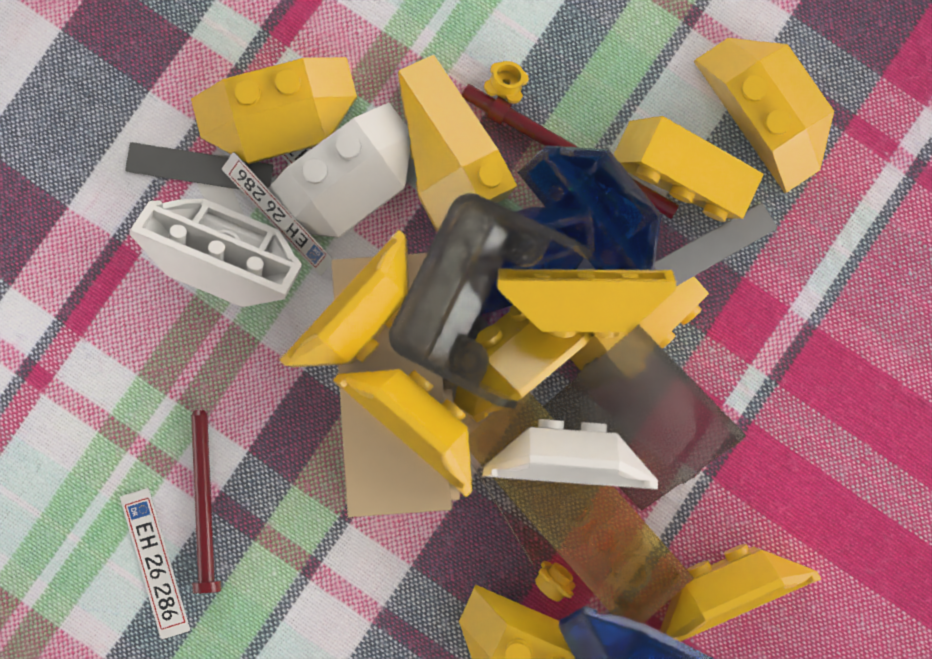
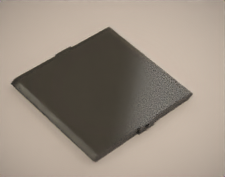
[541,324,747,510]

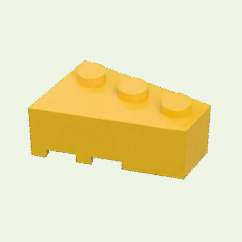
[609,116,764,222]
[570,269,709,387]

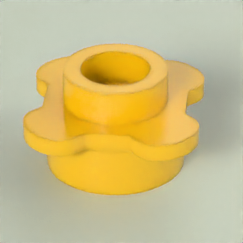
[484,61,529,104]
[535,561,575,602]

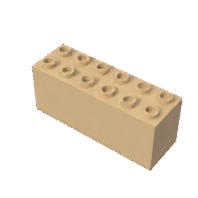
[331,253,460,517]

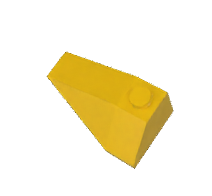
[397,55,517,232]

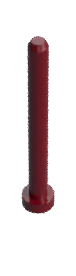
[191,410,222,594]

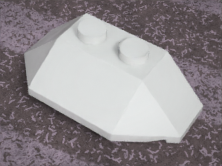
[268,103,411,238]
[130,199,302,307]
[482,419,658,489]

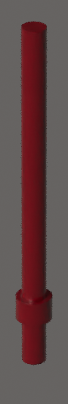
[462,83,679,219]

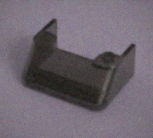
[389,193,592,409]

